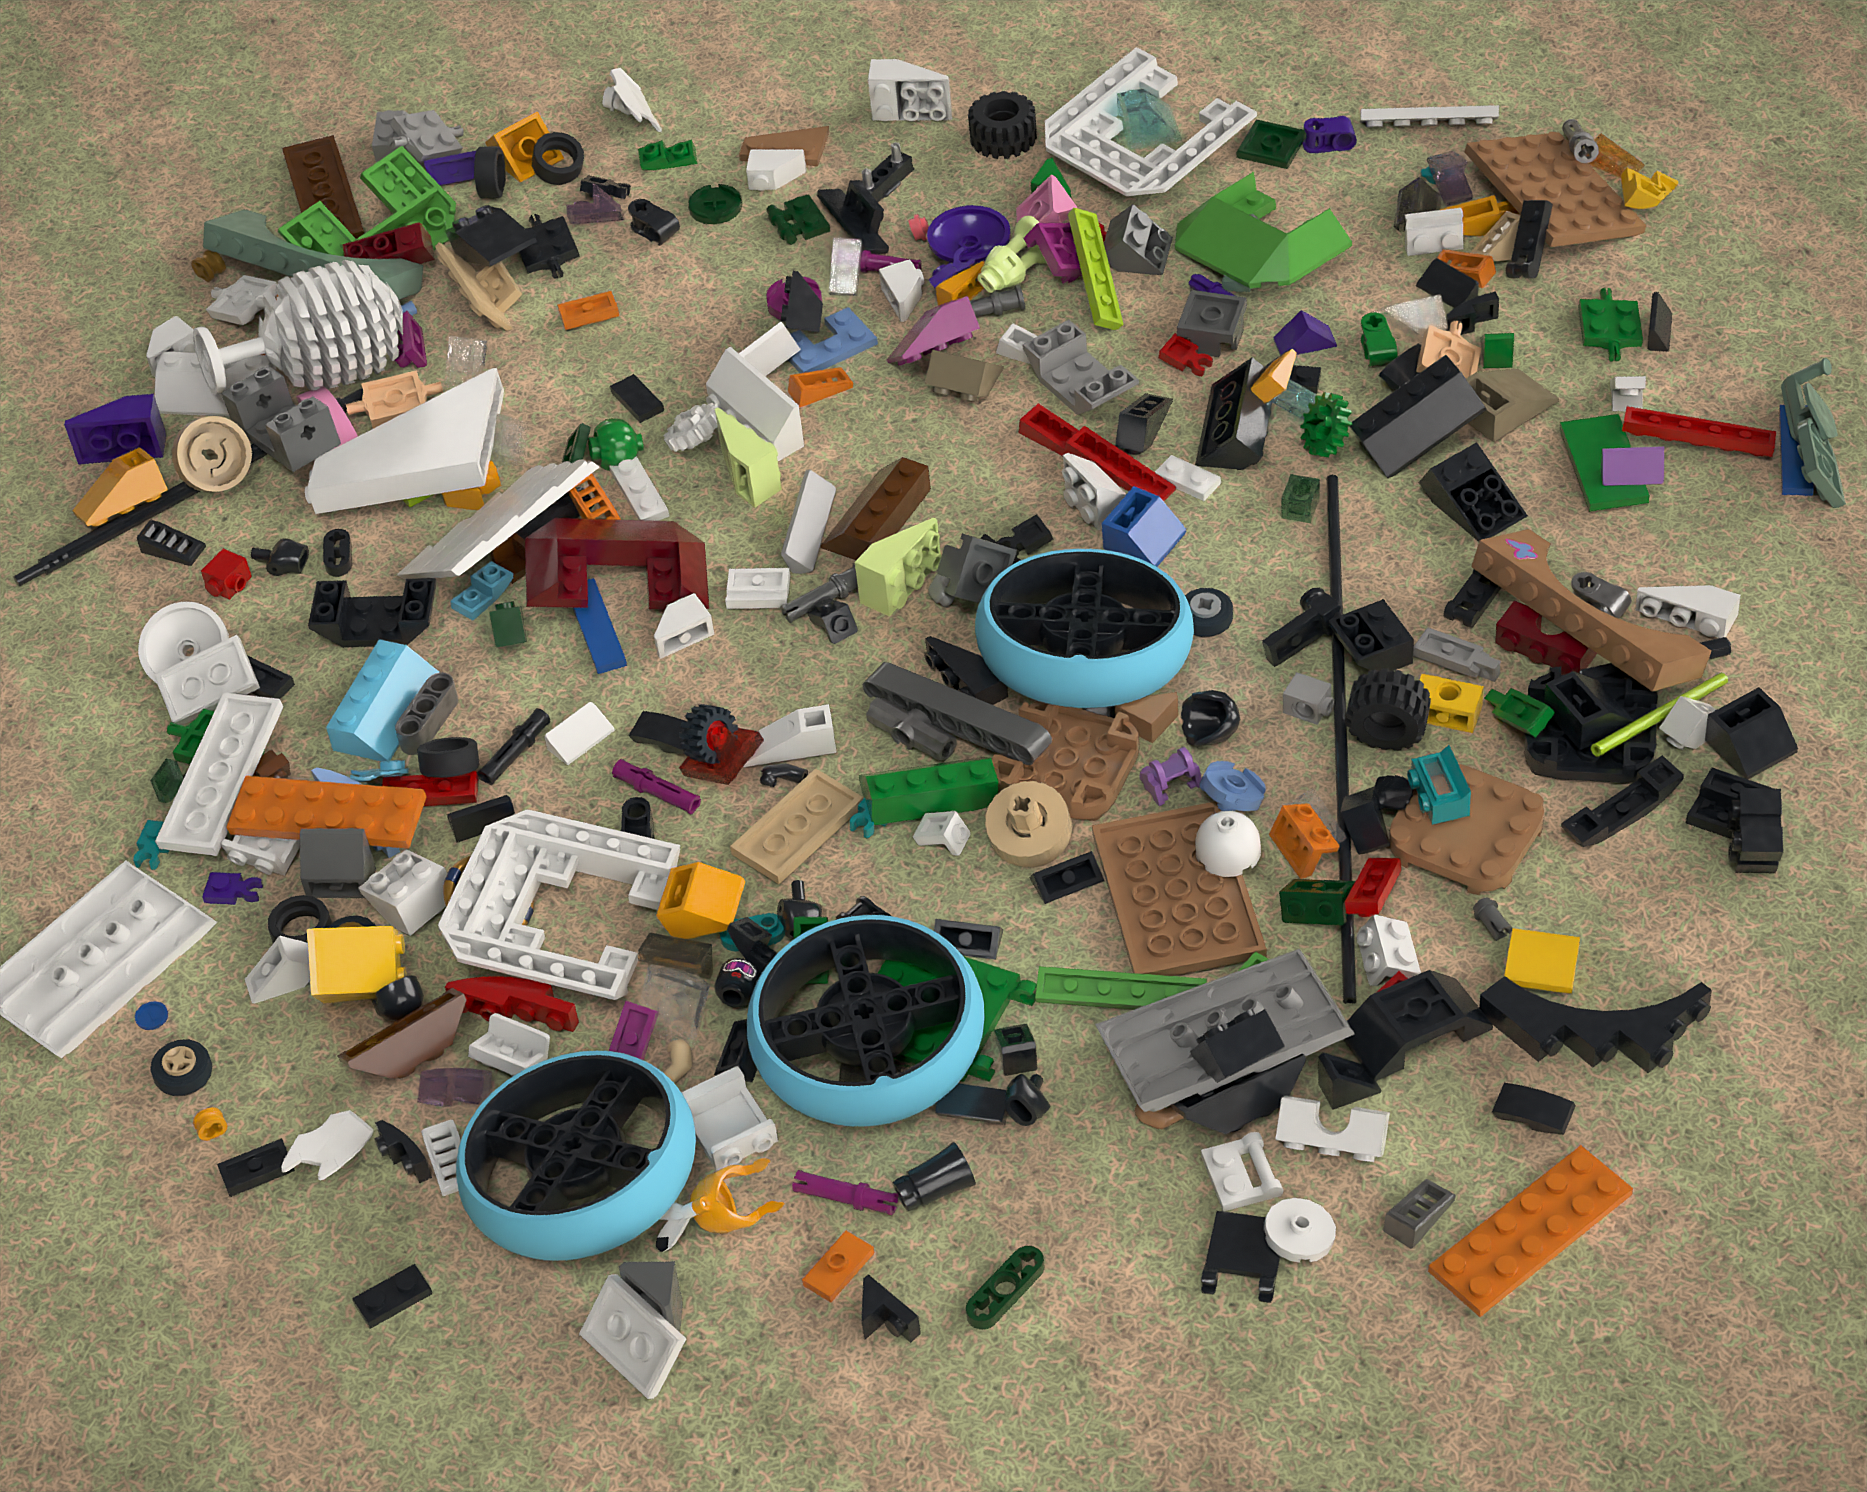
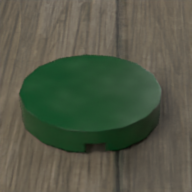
[688,184,743,225]

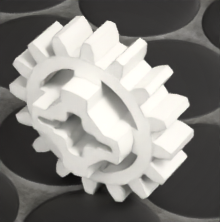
[664,402,718,452]

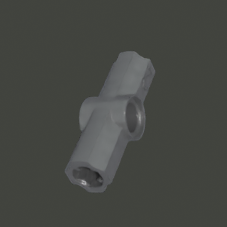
[866,697,957,761]

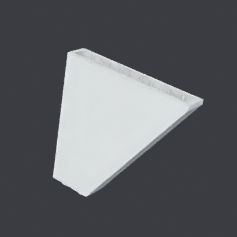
[305,368,504,514]

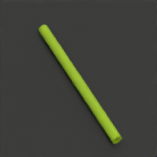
[1591,672,1728,756]

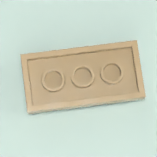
[730,769,864,884]

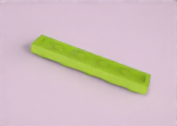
[1068,207,1123,330]

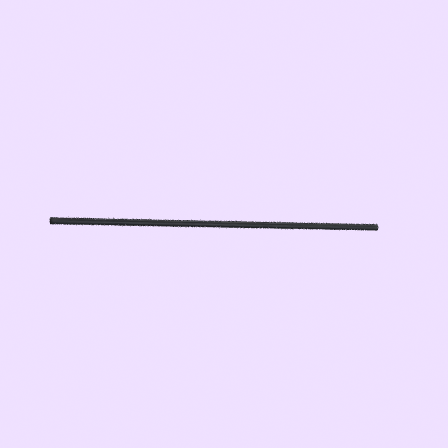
[1326,475,1357,1004]

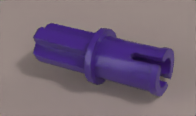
[1188,274,1236,296]

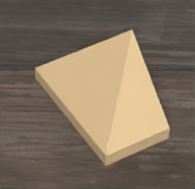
[1470,211,1520,261]

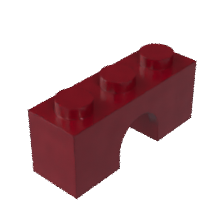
[1495,600,1597,675]

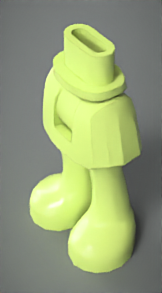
[977,216,1047,293]

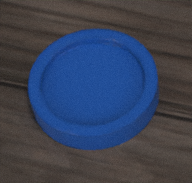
[135,1001,169,1030]

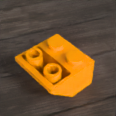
[656,862,745,942]

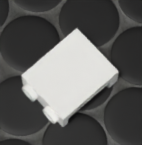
[681,1066,778,1171]

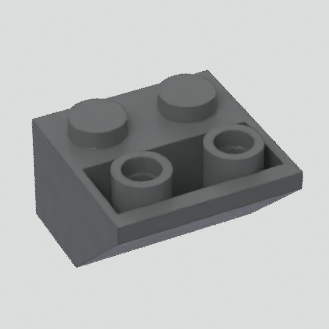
[1104,204,1173,275]
[300,828,376,898]

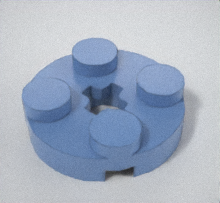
[1199,761,1266,811]

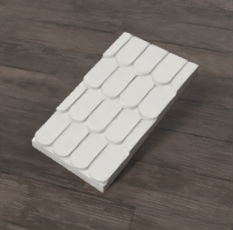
[397,459,599,580]
[0,860,218,1058]

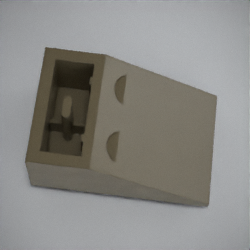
[1466,368,1559,442]

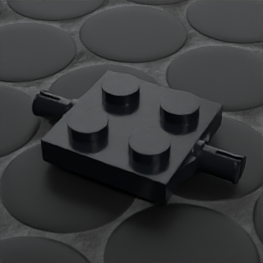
[519,214,580,279]

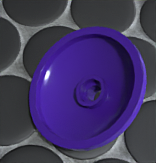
[927,205,1011,264]

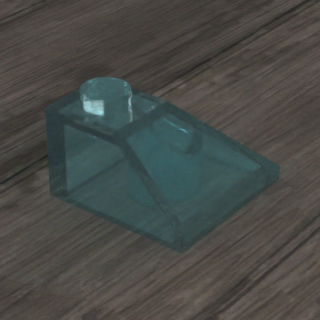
[1117,89,1182,150]

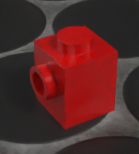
[201,548,252,600]

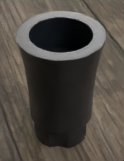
[892,1142,976,1212]

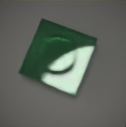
[150,758,184,803]

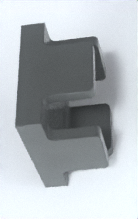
[1177,290,1247,357]
[937,533,1017,603]

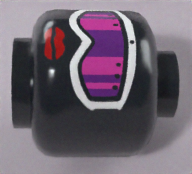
[714,958,761,1007]

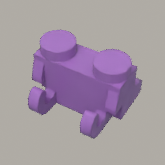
[1140,747,1202,806]

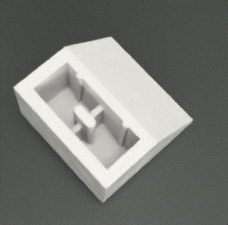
[1062,453,1126,530]
[359,849,447,936]

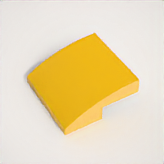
[1504,928,1580,994]

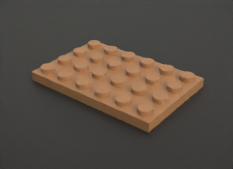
[1464,132,1647,247]
[1092,801,1267,976]

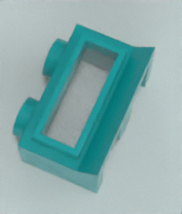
[1407,744,1471,825]

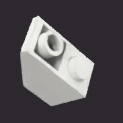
[146,316,196,377]

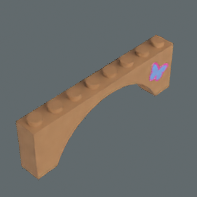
[1471,529,1711,691]

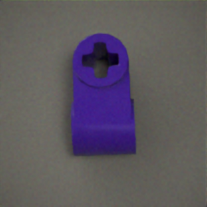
[1303,116,1357,154]

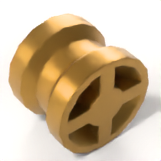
[191,249,226,283]

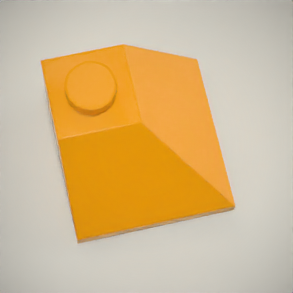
[485,111,565,183]

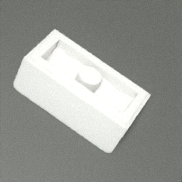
[545,702,615,765]

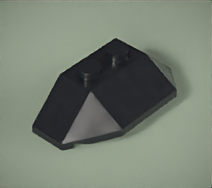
[1170,1053,1306,1134]

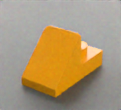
[442,460,501,511]

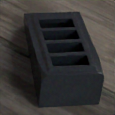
[137,520,206,566]

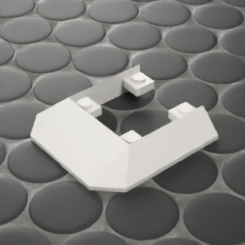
[1045,47,1257,196]
[438,809,680,1000]

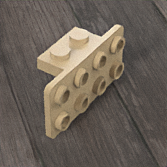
[435,242,523,331]

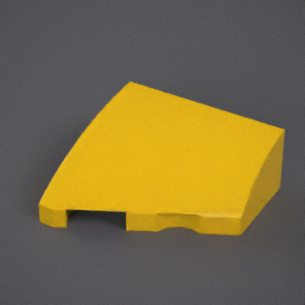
[1621,167,1679,209]

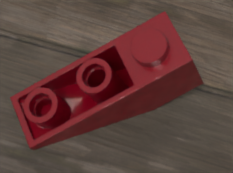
[342,222,435,264]

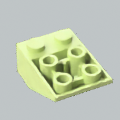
[715,407,782,508]
[855,518,941,617]

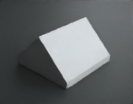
[739,322,801,376]

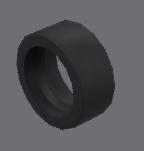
[532,132,584,185]
[474,146,506,198]
[417,737,480,778]
[268,895,332,943]

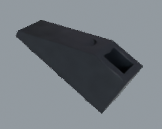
[924,636,1008,705]

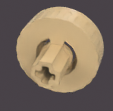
[172,416,252,492]
[985,781,1072,867]

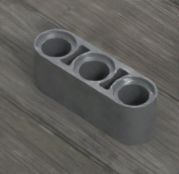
[395,672,458,755]

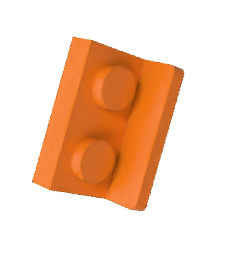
[1269,803,1340,879]

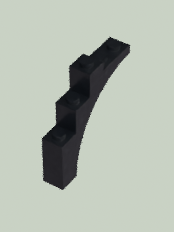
[1479,976,1712,1073]

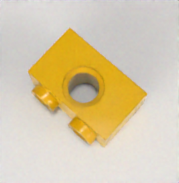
[1419,674,1484,733]

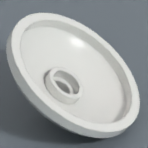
[138,602,229,683]

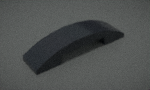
[1561,755,1684,847]

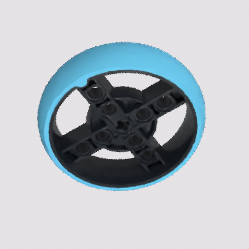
[975,549,1194,708]
[747,915,984,1127]
[456,1051,696,1261]

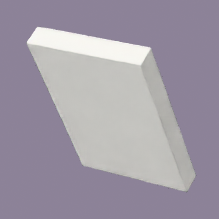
[154,635,260,725]
[579,1274,686,1399]

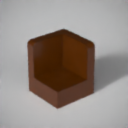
[490,533,526,584]

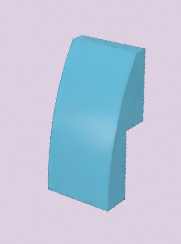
[450,561,513,621]

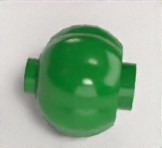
[588,418,644,471]

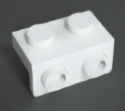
[220,835,300,876]
[1357,915,1421,986]
[468,1013,550,1077]

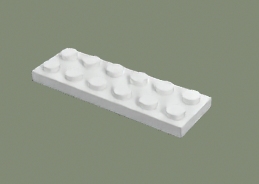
[155,693,283,856]

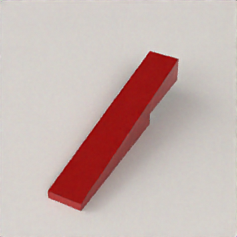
[1018,403,1177,501]

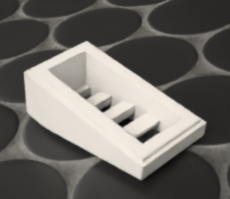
[996,323,1037,364]
[421,1120,461,1196]

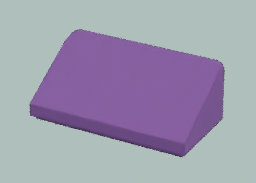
[1600,447,1664,486]

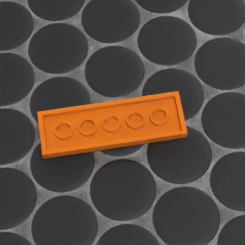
[226,776,427,849]
[1428,1145,1633,1317]

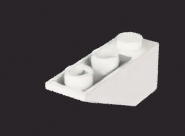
[1635,585,1740,638]
[739,704,836,767]

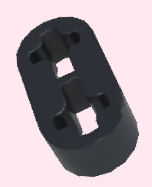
[323,529,352,577]

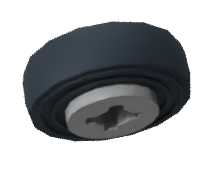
[1185,588,1233,637]

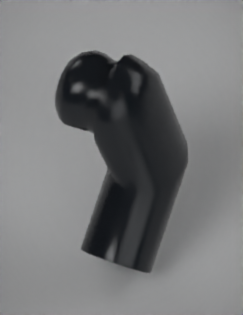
[760,763,808,787]

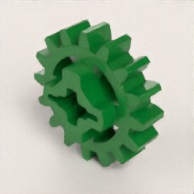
[1300,392,1352,458]

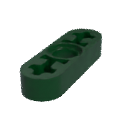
[966,1246,1045,1330]

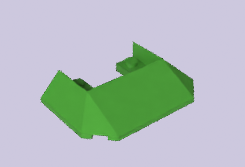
[278,146,456,257]
[1175,172,1352,288]

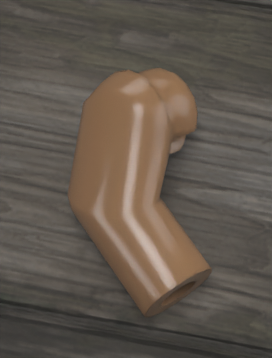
[1135,1104,1184,1129]

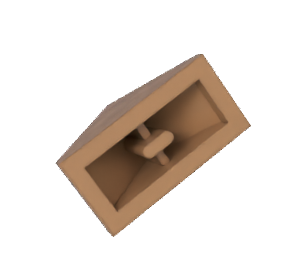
[1114,692,1179,743]

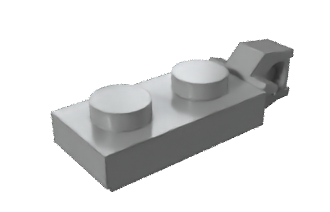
[1413,627,1501,682]

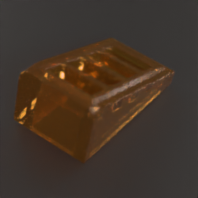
[1587,133,1645,178]

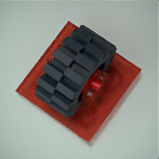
[679,704,764,785]

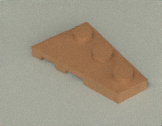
[739,126,830,166]

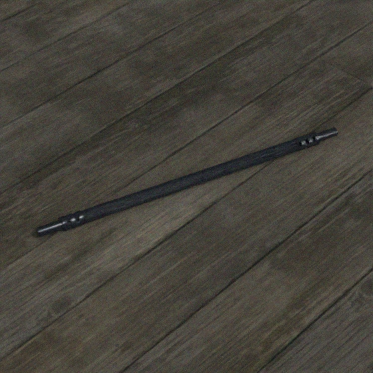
[13,388,364,587]

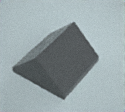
[619,1261,683,1332]

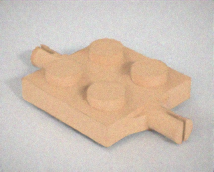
[1416,321,1481,378]
[346,370,443,429]

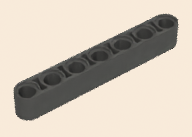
[862,662,1052,765]

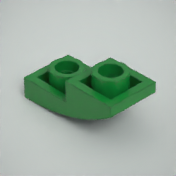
[638,139,698,170]

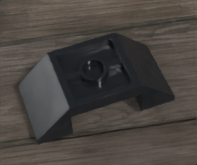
[308,578,437,648]
[1343,970,1493,1082]

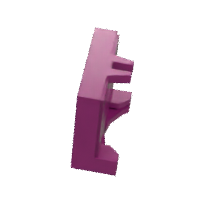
[1024,223,1082,284]

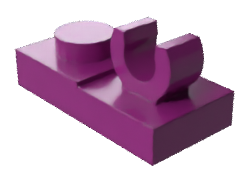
[395,311,427,368]
[609,1000,659,1060]

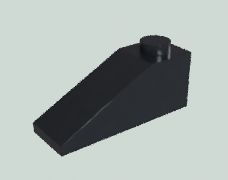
[1115,393,1173,455]

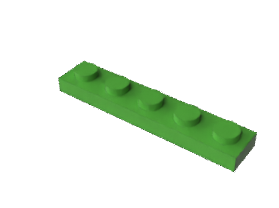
[1035,966,1207,1010]

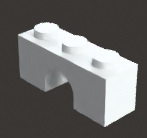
[1275,1095,1390,1162]

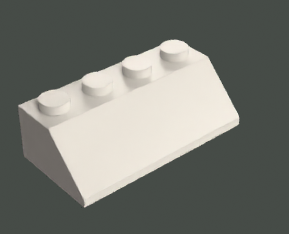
[706,347,804,461]
[155,352,275,416]

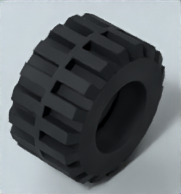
[968,91,1037,159]
[1345,669,1431,751]

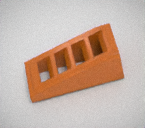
[1437,249,1496,289]
[788,367,853,408]
[568,473,621,520]

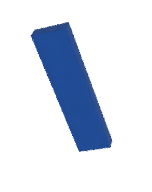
[1779,404,1814,496]
[573,578,627,674]

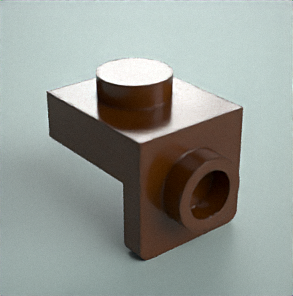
[253,750,291,779]

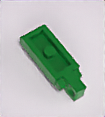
[1484,688,1555,738]

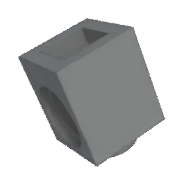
[1283,672,1334,725]

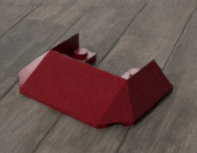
[525,518,709,610]

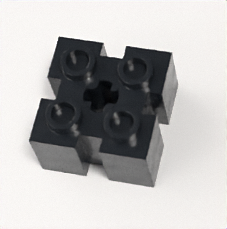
[1727,788,1784,873]

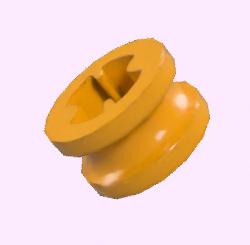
[193,1107,228,1141]

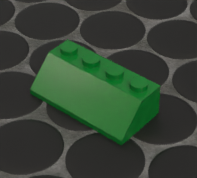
[859,757,999,825]

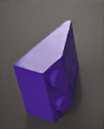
[64,394,167,465]

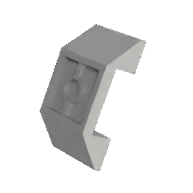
[1023,320,1139,415]

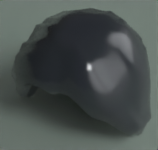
[1181,690,1240,748]

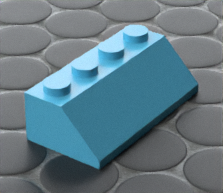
[326,639,439,761]

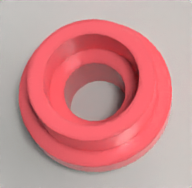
[908,214,929,241]

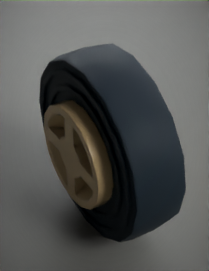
[150,1039,212,1096]

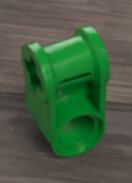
[1361,312,1398,367]

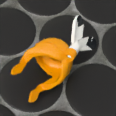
[656,1158,785,1252]

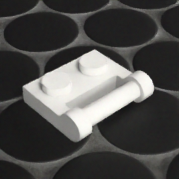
[1201,1132,1283,1211]

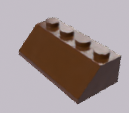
[820,457,931,560]

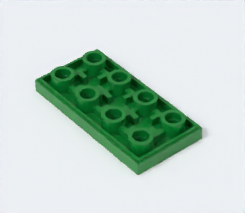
[1560,414,1650,512]

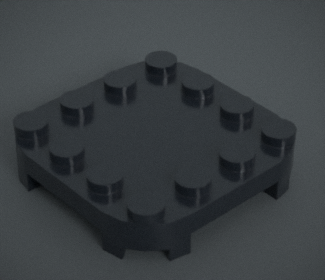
[1524,667,1658,783]

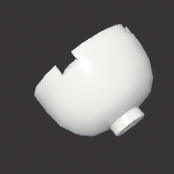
[1195,811,1261,877]

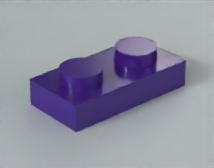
[424,150,476,186]

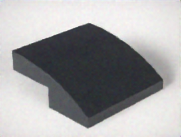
[1685,767,1774,839]

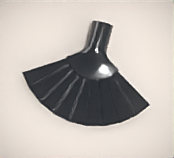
[1375,775,1414,810]

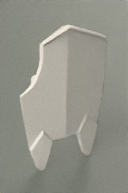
[610,68,662,132]
[282,1110,374,1180]

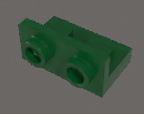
[1279,879,1356,925]

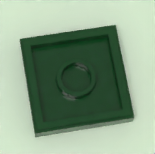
[1236,119,1306,169]

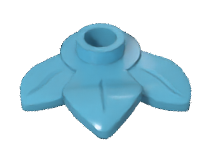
[350,760,409,783]

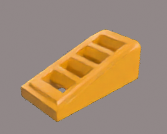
[936,261,985,306]
[1251,349,1296,403]

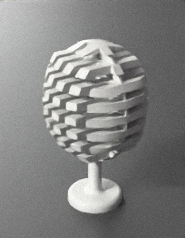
[193,260,403,395]

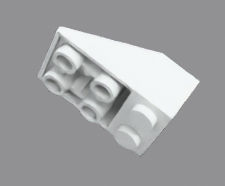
[868,59,952,121]

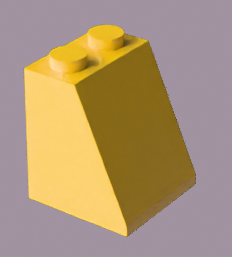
[307,926,407,1004]

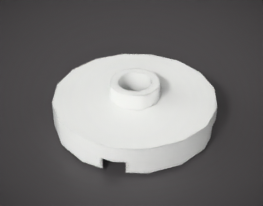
[1264,1198,1336,1262]

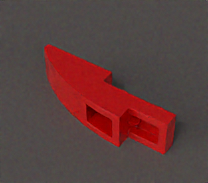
[445,976,579,1032]

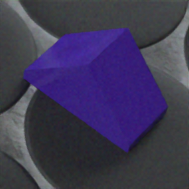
[1273,310,1337,355]

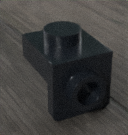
[807,598,858,644]

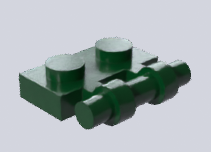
[766,194,831,245]

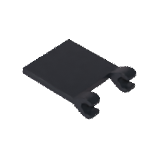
[1201,1211,1281,1303]

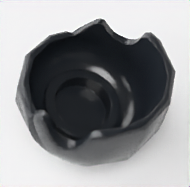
[372,975,424,1021]

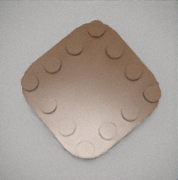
[992,701,1140,821]
[1389,764,1544,895]

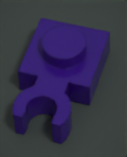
[202,872,263,905]

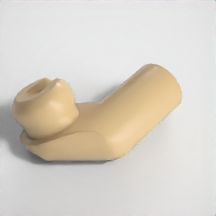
[663,1039,692,1084]

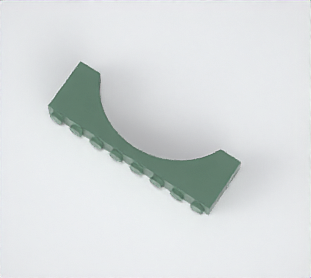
[203,209,423,300]

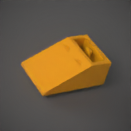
[72,447,168,527]

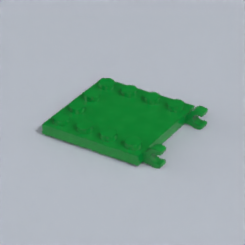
[878,956,1037,1082]

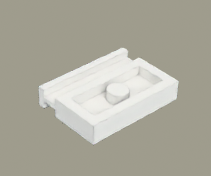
[1405,208,1463,256]
[725,568,790,609]

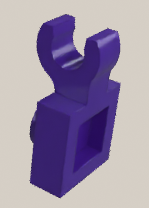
[928,247,976,289]

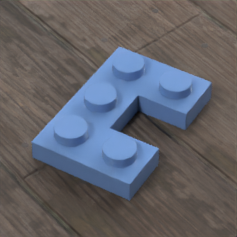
[788,307,878,373]

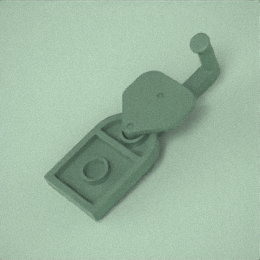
[1781,358,1846,508]

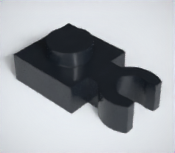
[580,175,631,199]
[997,514,1054,557]

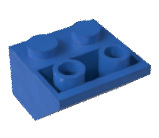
[1102,486,1186,567]

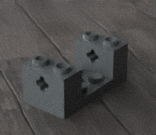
[221,366,341,472]

